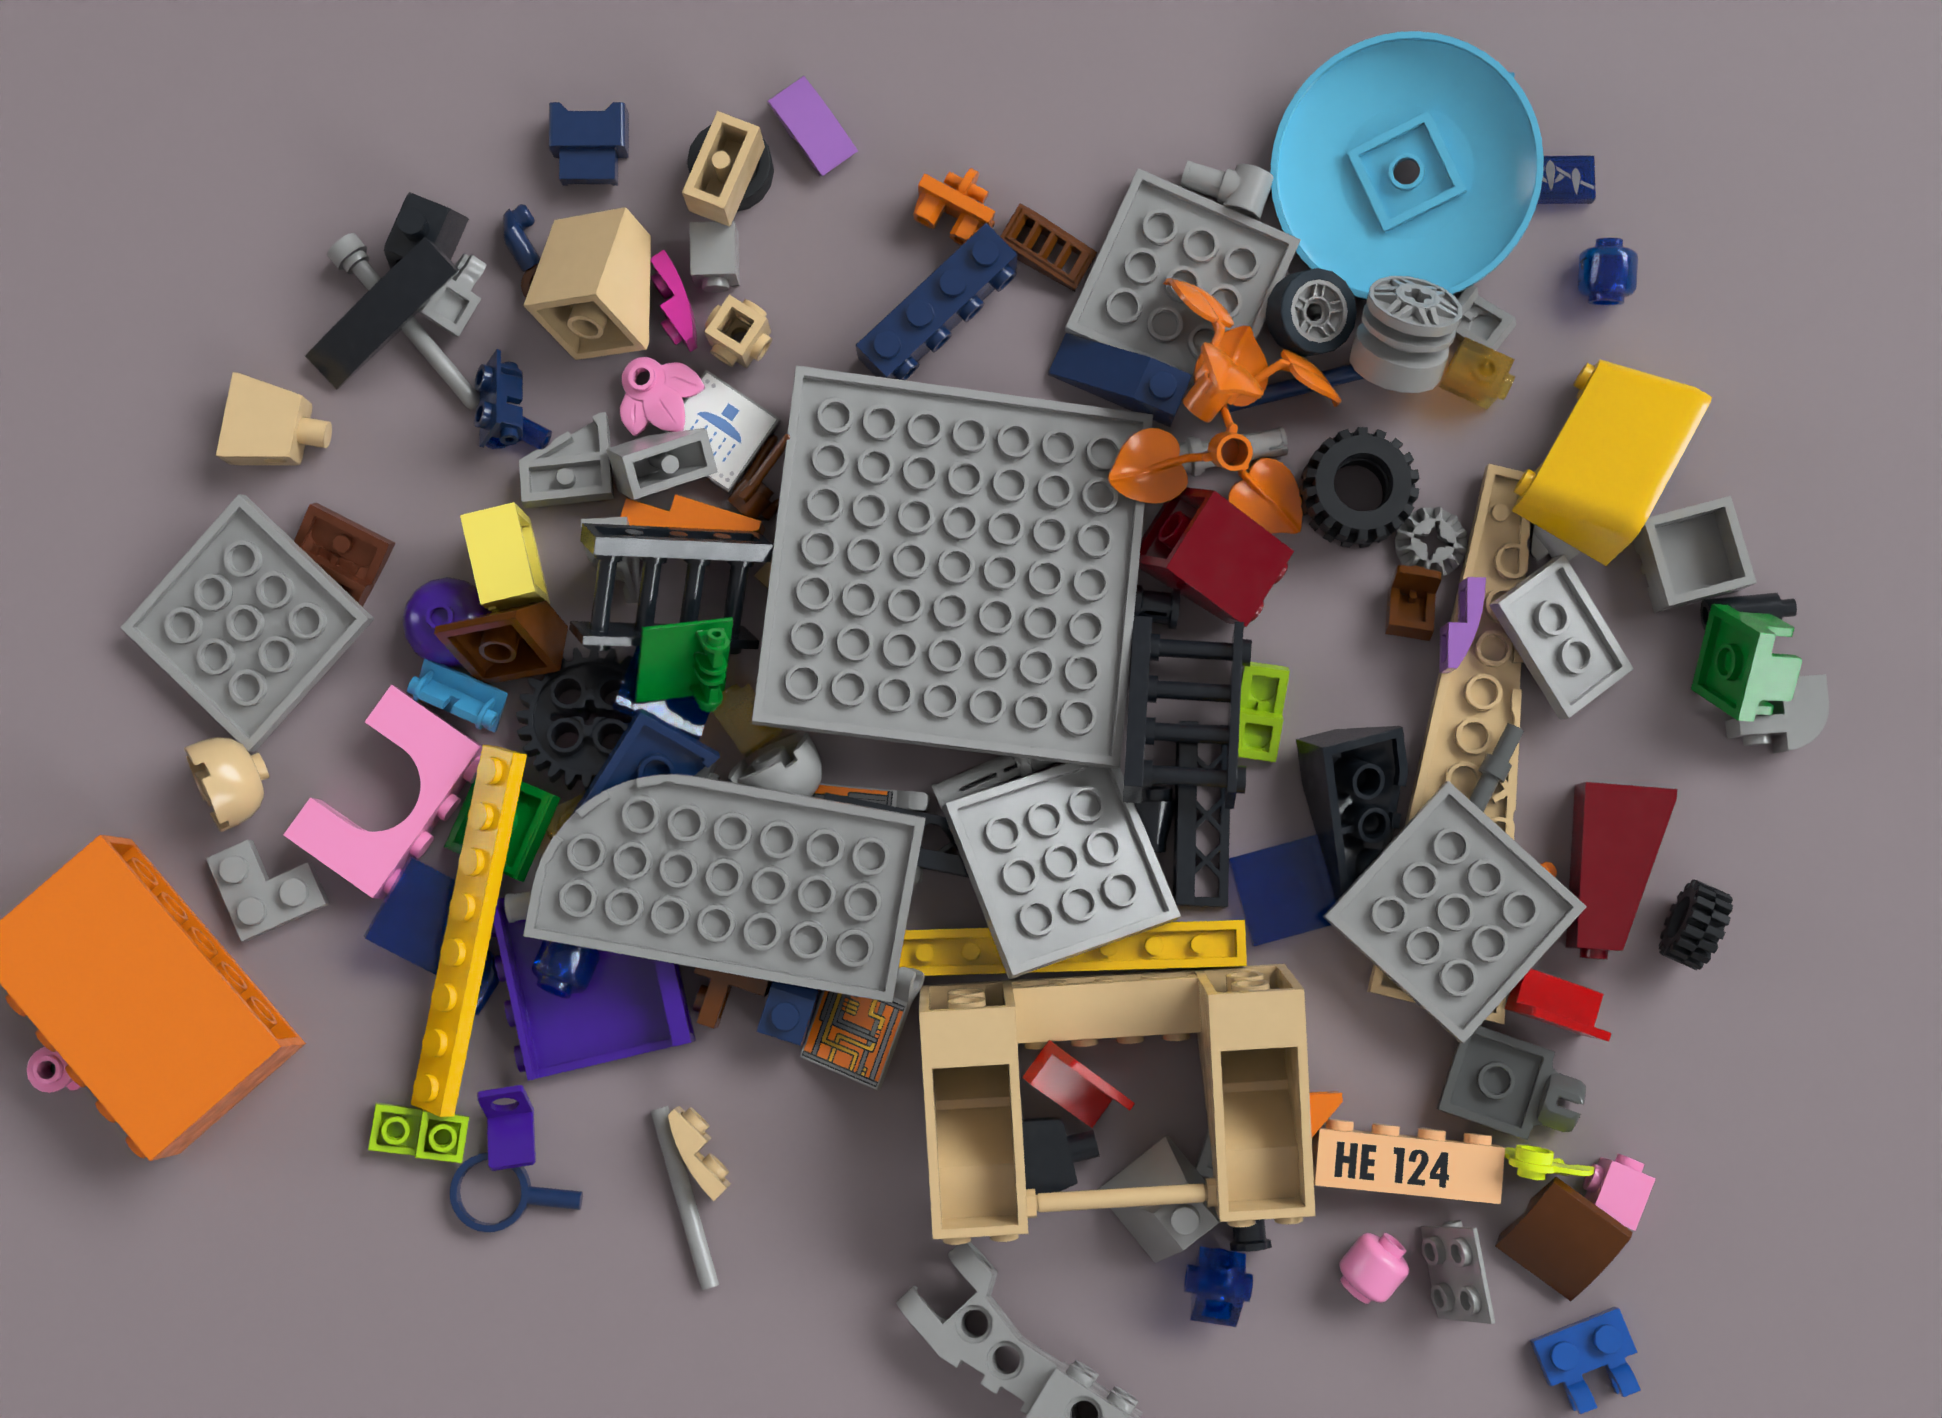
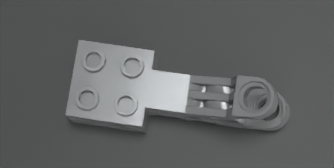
[896,1242,1143,1418]

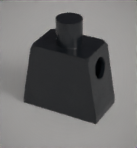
[384,192,469,269]
[1022,1117,1100,1195]

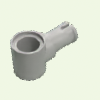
[1180,160,1274,221]

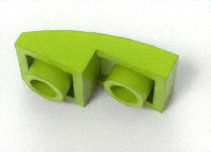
[368,1102,469,1163]

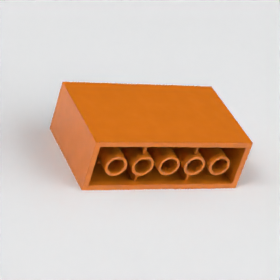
[0,835,306,1161]

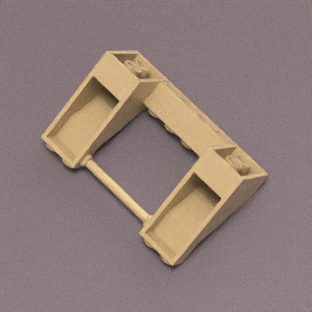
[919,964,1316,1245]

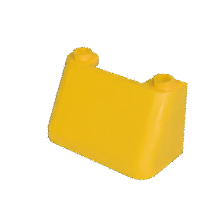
[1512,359,1712,566]

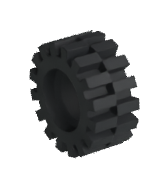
[1659,879,1733,970]

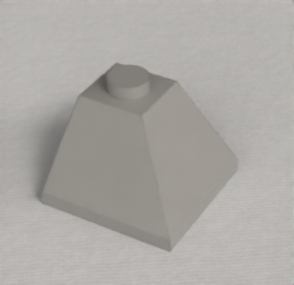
[1097,1135,1220,1263]

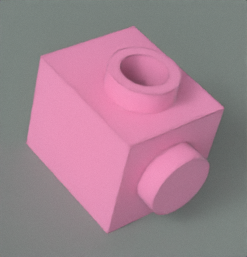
[1583,1154,1655,1231]

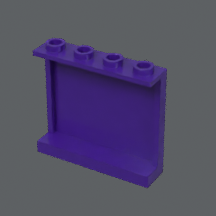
[491,898,696,1081]

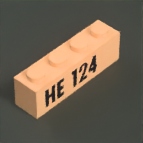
[1312,1119,1505,1204]

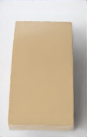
[668,1106,731,1201]

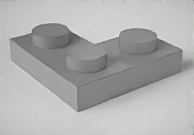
[206,840,330,942]

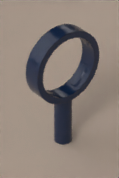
[450,1152,583,1232]

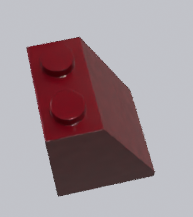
[1139,487,1294,627]

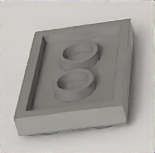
[1489,555,1634,720]

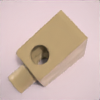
[216,372,332,465]

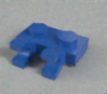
[1530,1307,1641,1414]

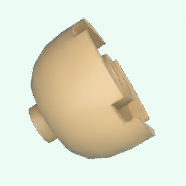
[184,737,269,832]

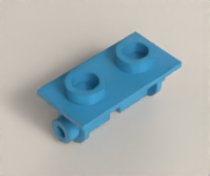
[407,658,508,733]

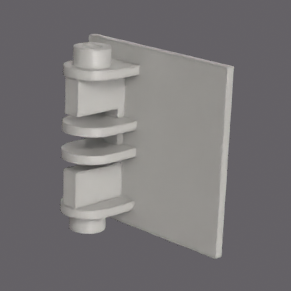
[1420,1220,1495,1324]

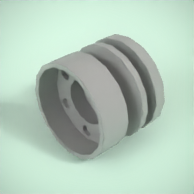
[1349,276,1462,393]

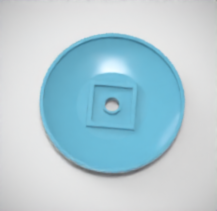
[1270,31,1544,300]

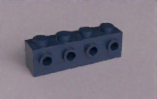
[856,223,1018,380]

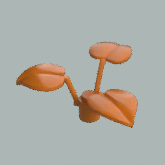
[1163,278,1342,423]
[1108,325,1303,534]

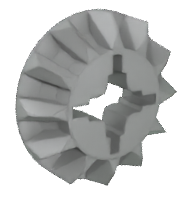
[1395,507,1468,577]

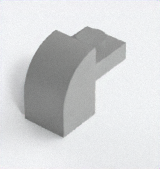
[1725,674,1829,754]

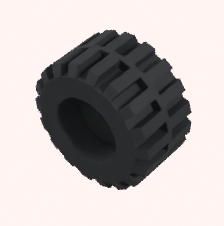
[1299,427,1420,548]

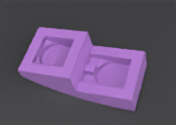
[767,76,858,176]
[1439,577,1486,673]

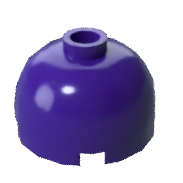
[402,577,492,668]

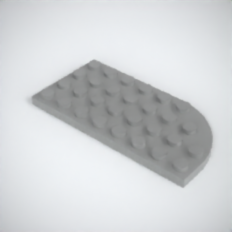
[523,774,926,1003]

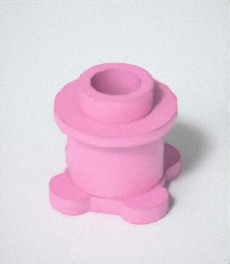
[26,1047,81,1093]

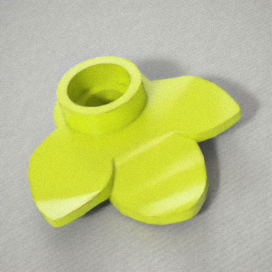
[1504,1145,1594,1180]

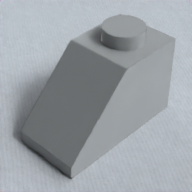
[606,428,718,500]

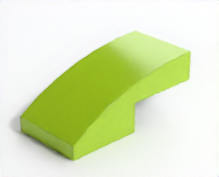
[1238,662,1290,762]

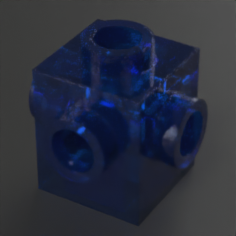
[1184,1246,1253,1327]

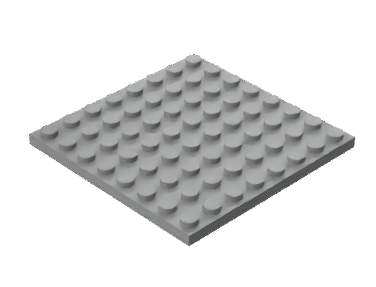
[752,366,1153,769]

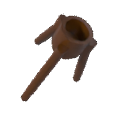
[727,434,790,521]

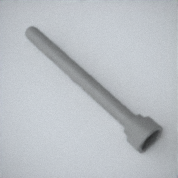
[327,233,480,410]

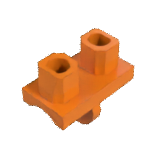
[913,168,995,246]

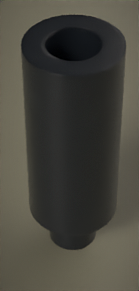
[1700,593,1797,630]

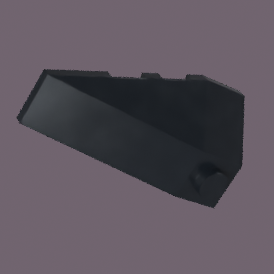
[1296,726,1408,902]

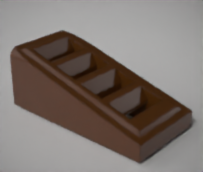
[1000,203,1097,292]

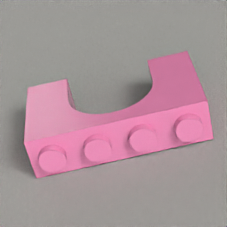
[283,685,482,899]

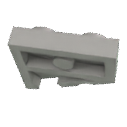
[519,412,614,508]

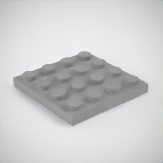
[1065,168,1301,388]
[120,494,375,752]
[942,763,1181,979]
[1323,781,1587,1044]

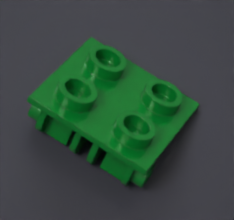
[635,617,733,712]

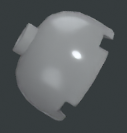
[728,732,822,797]

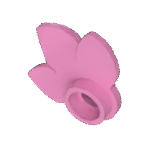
[620,357,705,436]

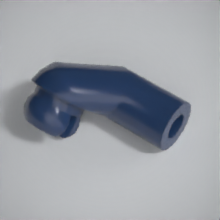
[503,204,540,272]

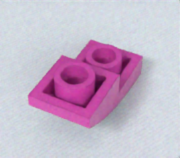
[650,250,698,352]

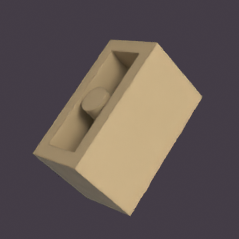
[682,111,765,227]

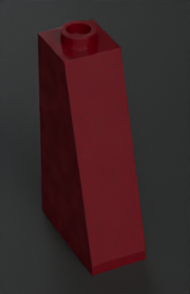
[1566,782,1677,960]

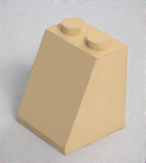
[523,207,651,360]

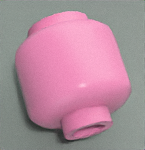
[1339,1233,1409,1304]

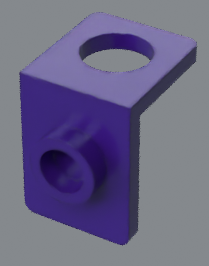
[477,1085,536,1171]

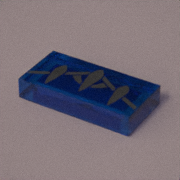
[1537,156,1596,204]

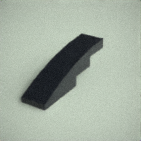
[305,236,460,390]

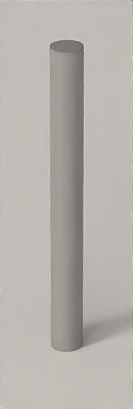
[651,1106,719,1290]

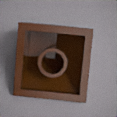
[434,601,568,684]

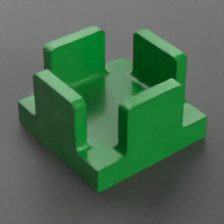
[1691,604,1802,722]

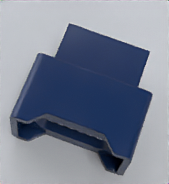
[549,102,629,186]

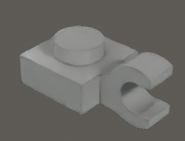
[418,253,487,337]

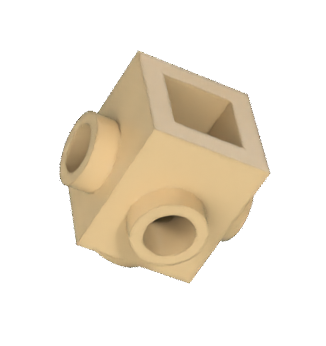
[704,295,772,368]

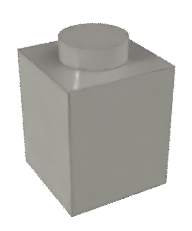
[690,221,740,293]

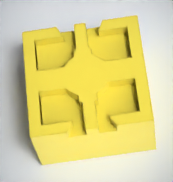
[460,502,550,612]

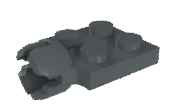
[1436,1026,1586,1140]

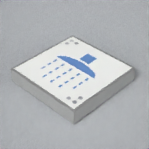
[661,370,781,495]

